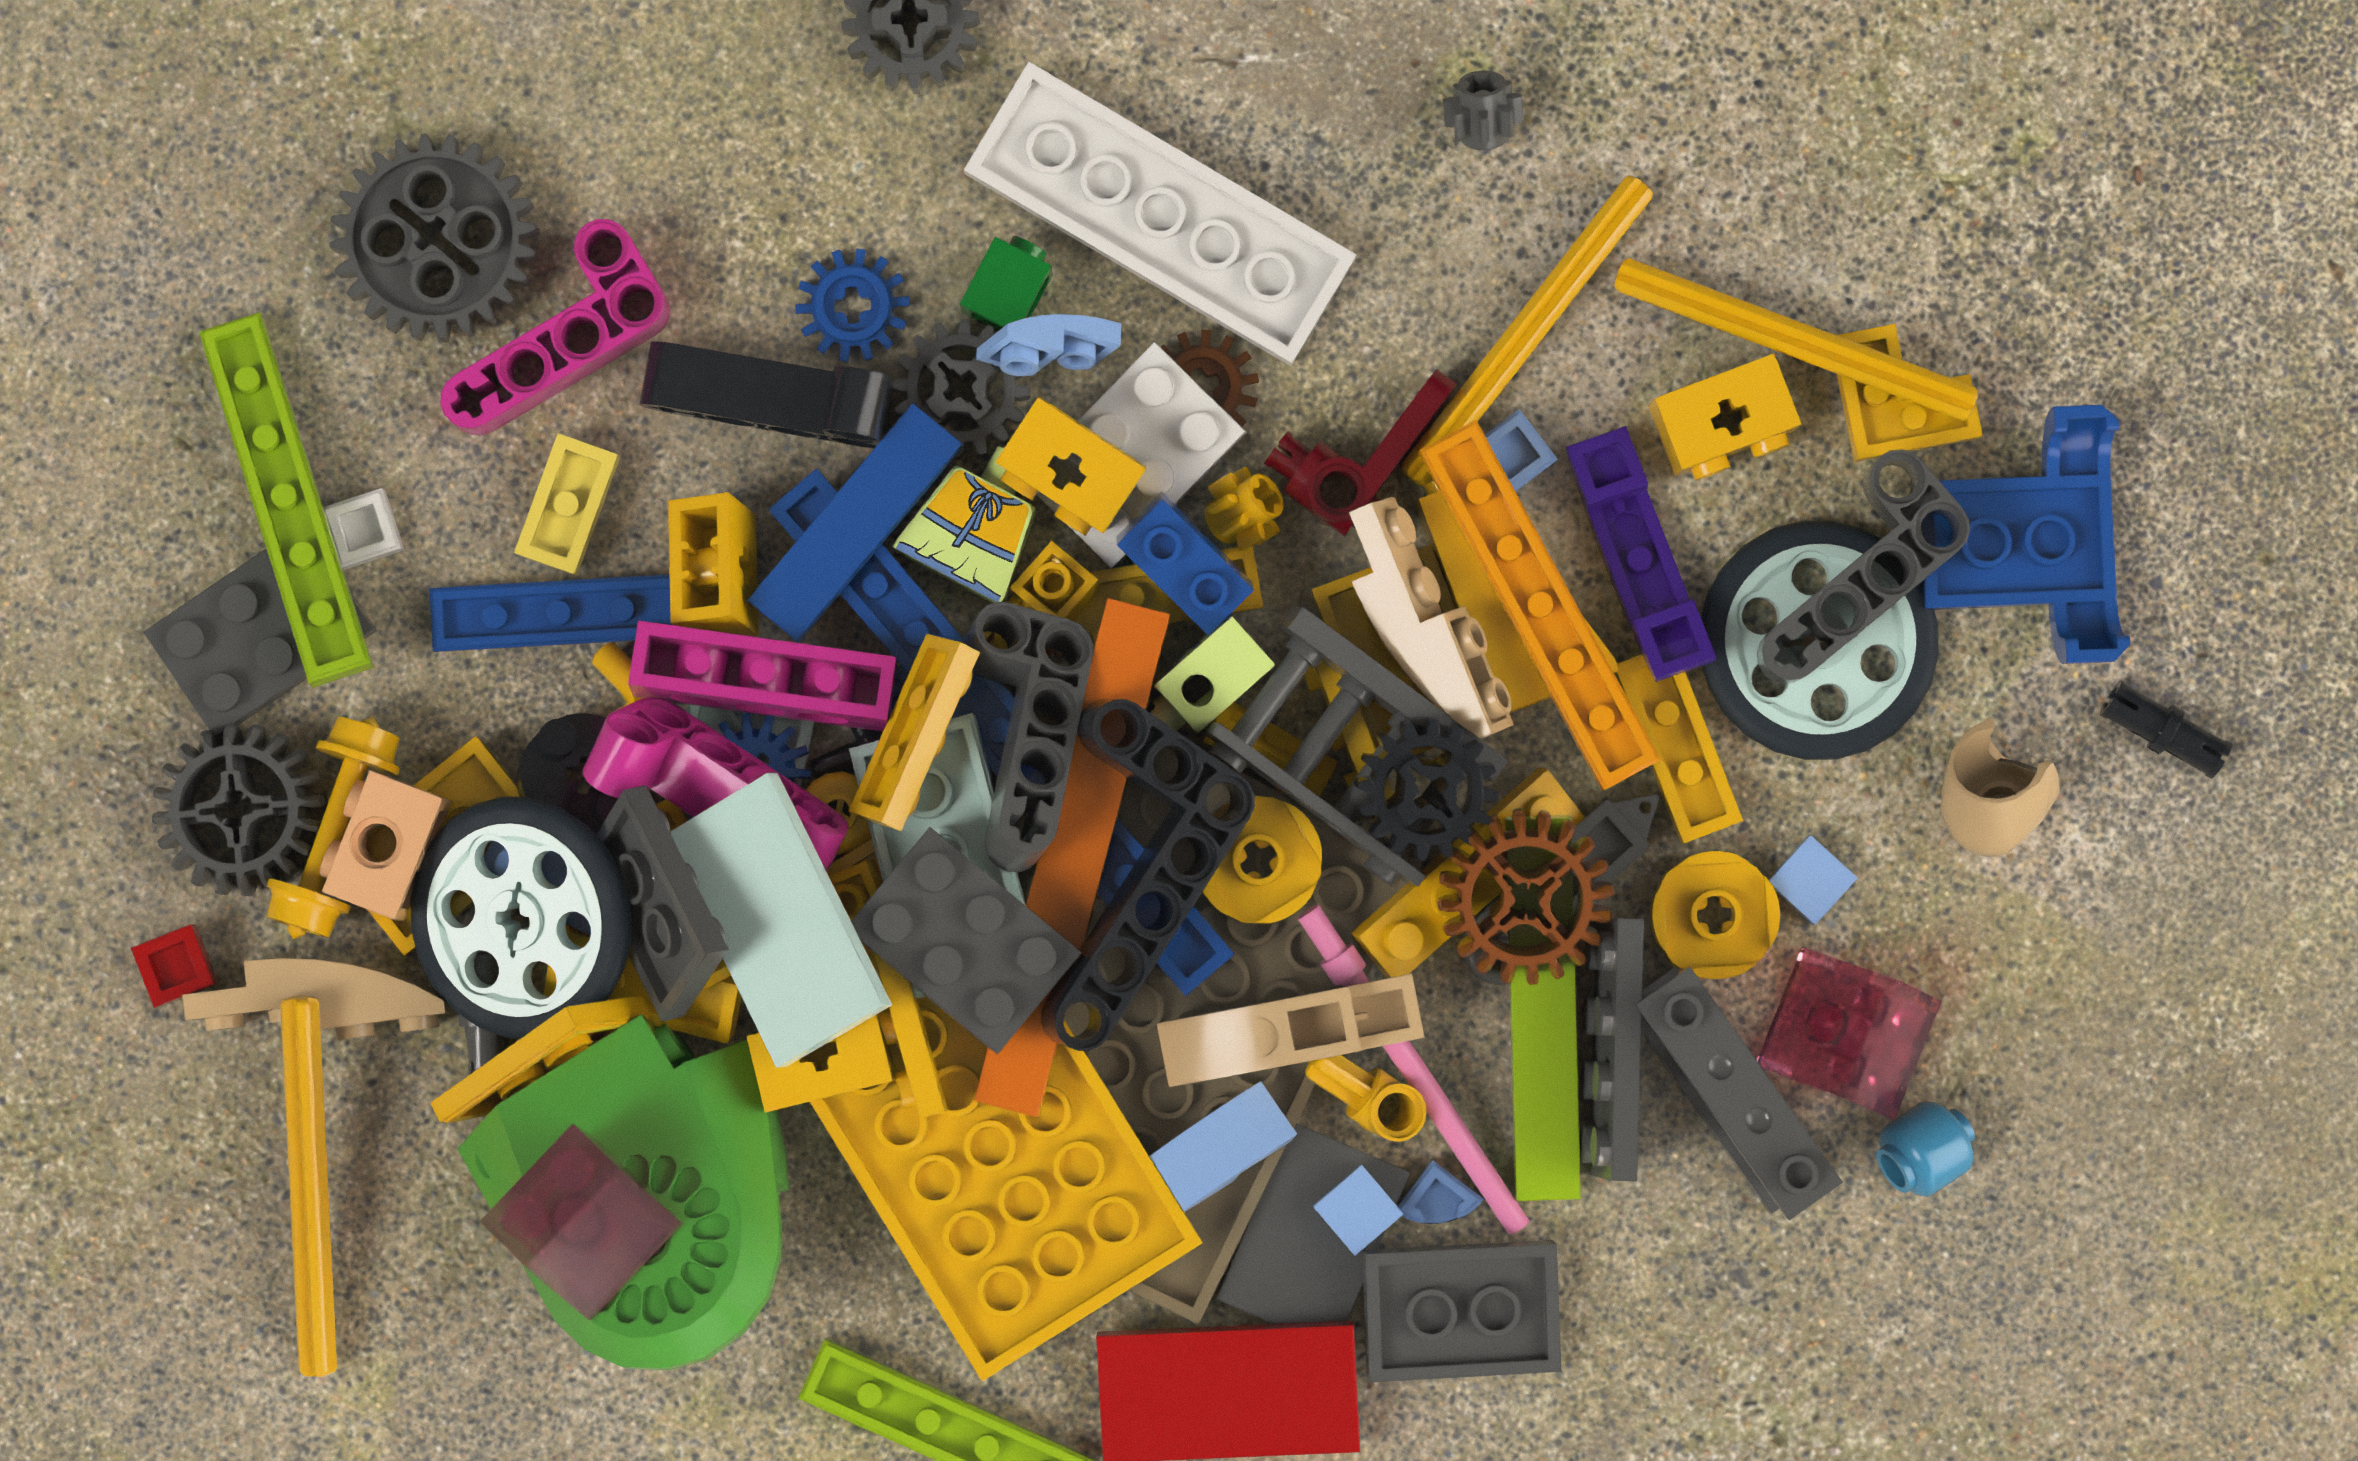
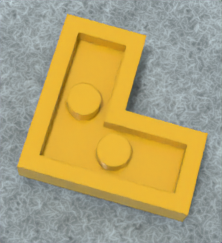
[1836,324,1983,463]

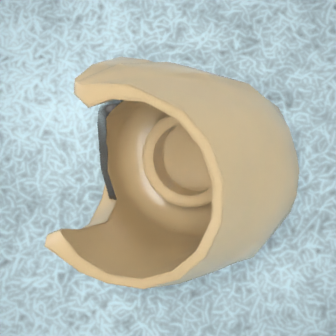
[1940,718,2060,858]

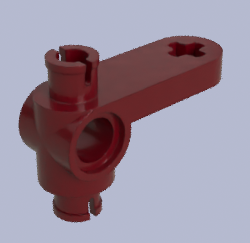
[1264,369,1457,537]

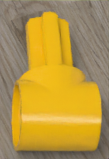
[1305,1055,1426,1142]

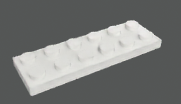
[964,62,1357,366]

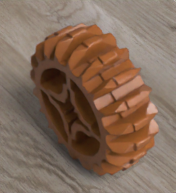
[1437,808,1614,985]

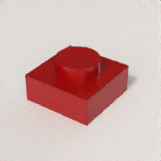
[131,924,219,1008]

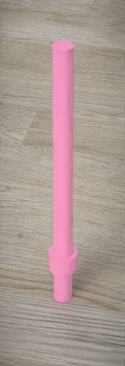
[1297,904,1530,1235]

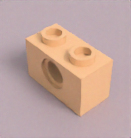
[319,771,452,921]

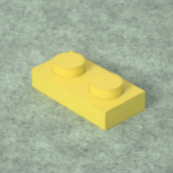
[514,433,620,576]

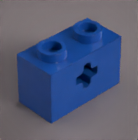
[1116,491,1254,636]

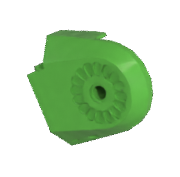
[457,1014,790,1371]

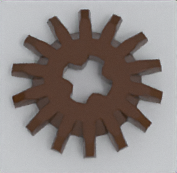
[1161,329,1259,427]

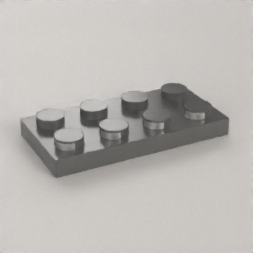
[1580,918,1644,1181]

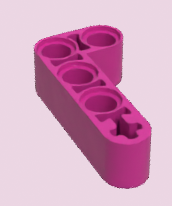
[440,219,670,436]
[583,697,849,872]

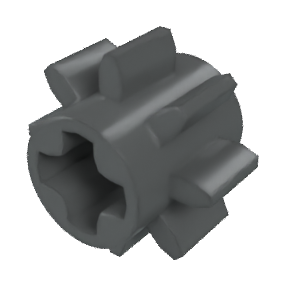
[1443,70,1523,150]

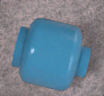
[1876,1101,1975,1197]

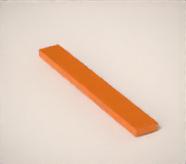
[974,598,1171,1117]

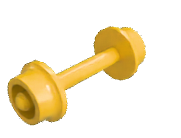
[266,716,400,939]

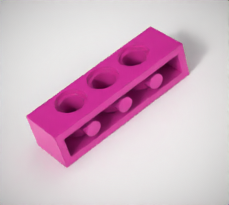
[628,621,897,732]

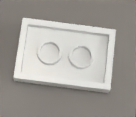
[1036,342,1247,569]

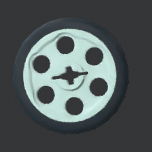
[1701,521,1939,760]
[410,797,632,1039]

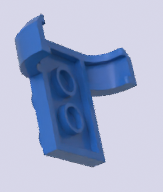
[1921,405,2130,664]

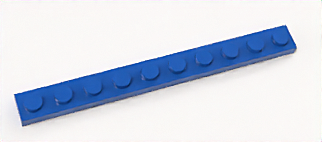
[768,468,1235,997]

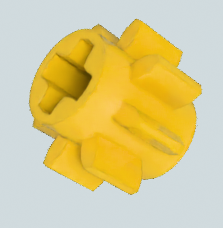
[1205,467,1284,551]

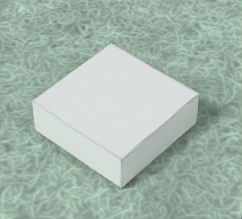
[323,488,405,570]

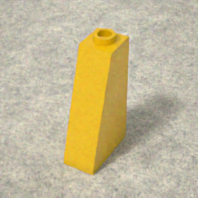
[1415,481,1620,713]

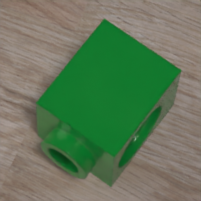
[960,236,1053,332]

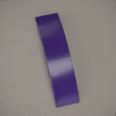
[1566,426,1716,682]

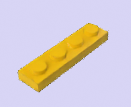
[1350,767,1585,978]

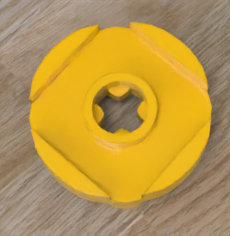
[1202,796,1322,924]
[1650,851,1780,979]

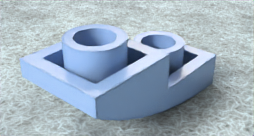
[976,314,1121,376]
[1149,1081,1297,1212]

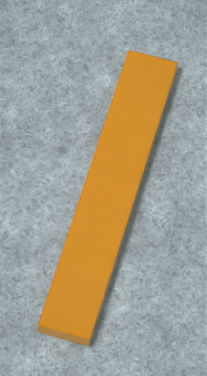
[1418,420,1661,791]

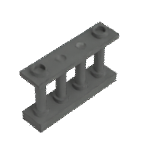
[1202,607,1509,888]
[1635,967,1843,1221]

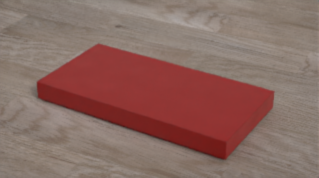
[1096,1320,1360,1461]

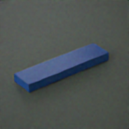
[747,403,963,643]
[429,574,672,652]

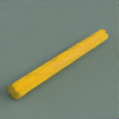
[1400,175,1653,487]
[1614,258,1978,421]
[280,995,337,1377]

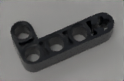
[639,341,894,449]

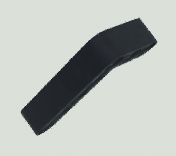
[1041,699,1255,1051]

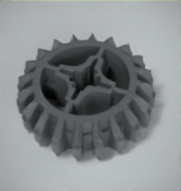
[152,723,328,896]

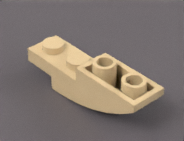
[1349,497,1514,739]
[182,958,455,1040]
[1157,974,1425,1087]

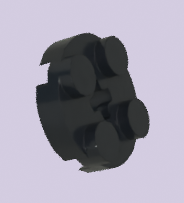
[517,713,618,834]

